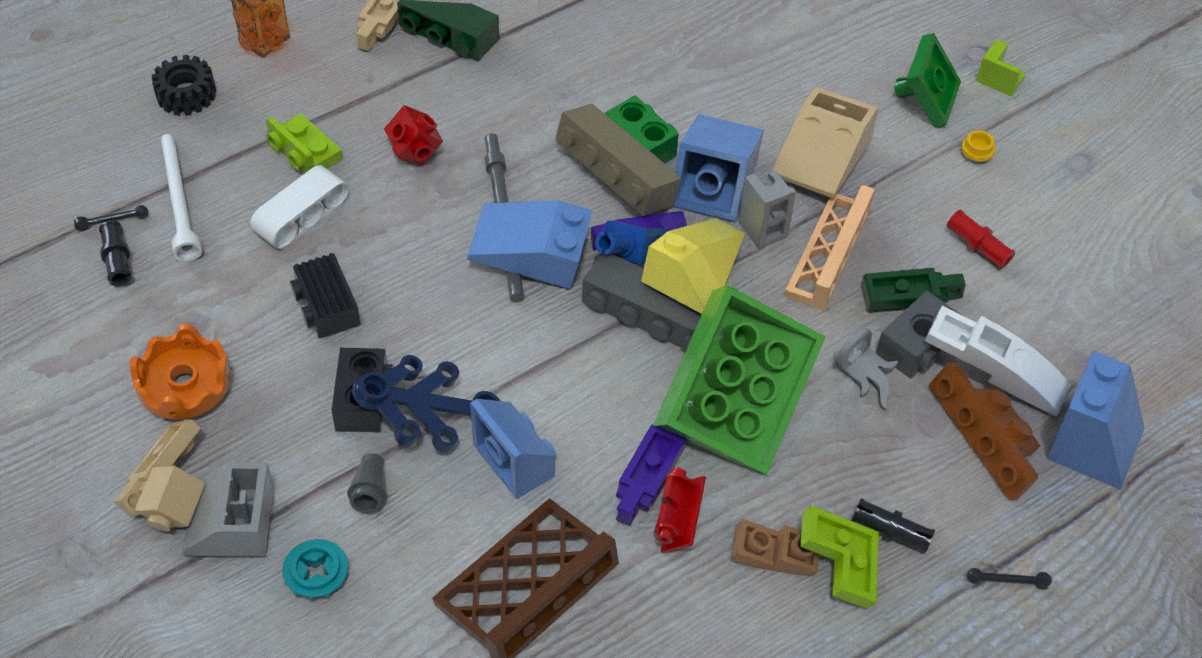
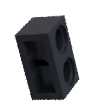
[331,347,394,433]

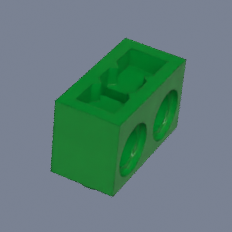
[604,95,679,163]

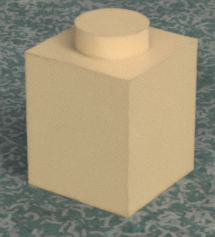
[134,466,206,531]

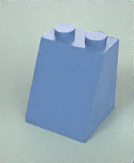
[673,114,764,222]
[1047,351,1144,489]

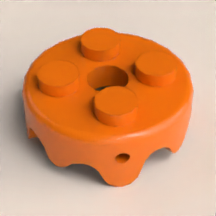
[130,324,231,420]

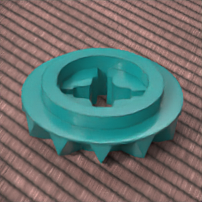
[282,539,349,601]

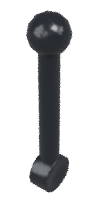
[74,205,149,231]
[967,568,1052,590]

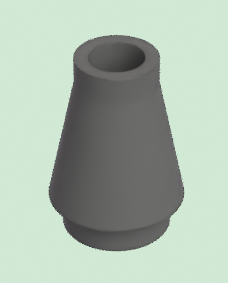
[347,453,387,513]

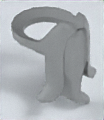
[834,327,898,409]

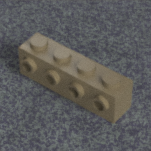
[555,103,682,216]

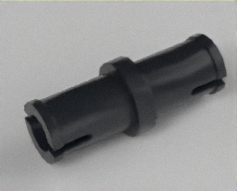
[99,220,132,287]
[851,498,935,554]

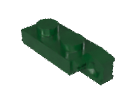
[862,267,966,311]

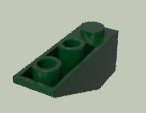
[397,0,500,62]

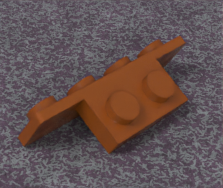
[929,362,1041,500]

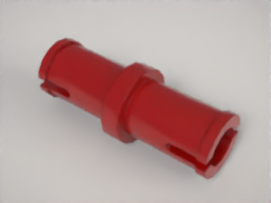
[946,209,1015,270]

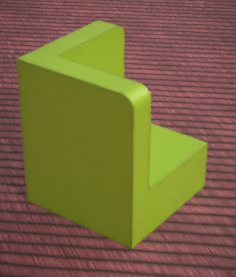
[977,39,1025,96]

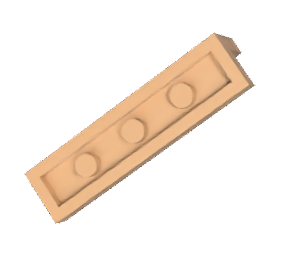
[784,185,875,311]

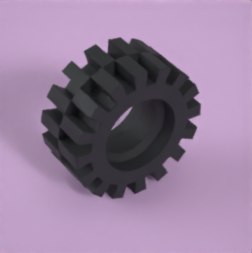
[151,55,216,116]

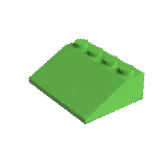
[653,285,826,475]

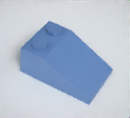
[467,200,592,289]

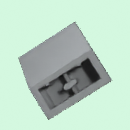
[183,462,274,556]

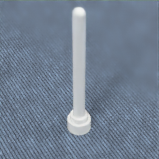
[161,134,202,262]

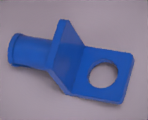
[595,221,667,264]

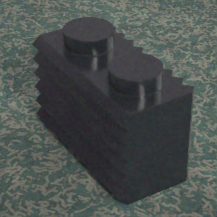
[290,253,361,338]

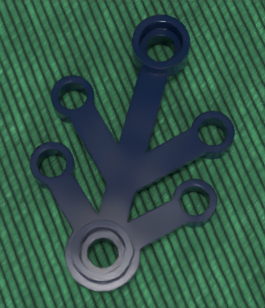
[352,355,500,452]

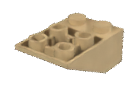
[772,86,878,198]

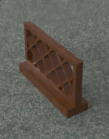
[432,498,619,658]

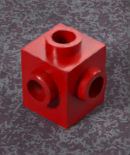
[384,105,443,165]

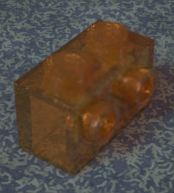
[231,0,290,58]

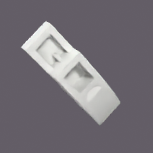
[924,306,1071,417]

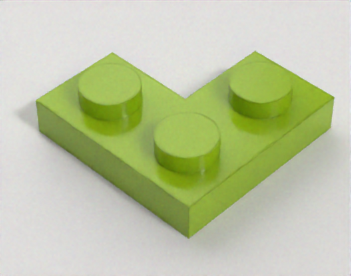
[801,505,879,609]

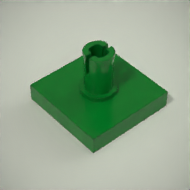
[894,33,961,127]

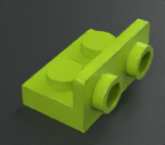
[266,113,343,173]

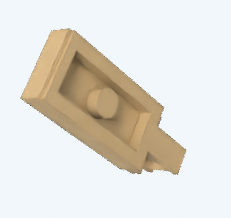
[356,0,399,51]
[114,419,201,517]

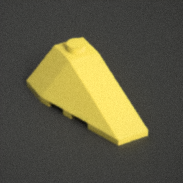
[641,218,745,314]

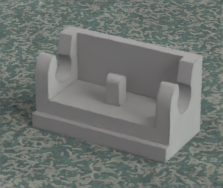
[739,170,796,249]

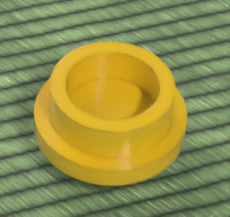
[961,130,996,162]

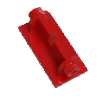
[654,468,706,554]

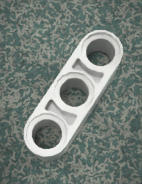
[250,165,349,249]

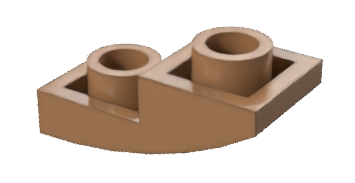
[731,519,819,576]

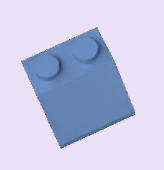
[470,399,557,499]

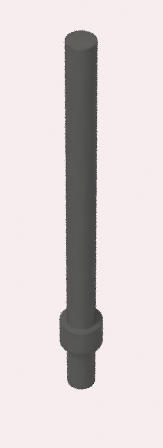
[484,133,524,302]

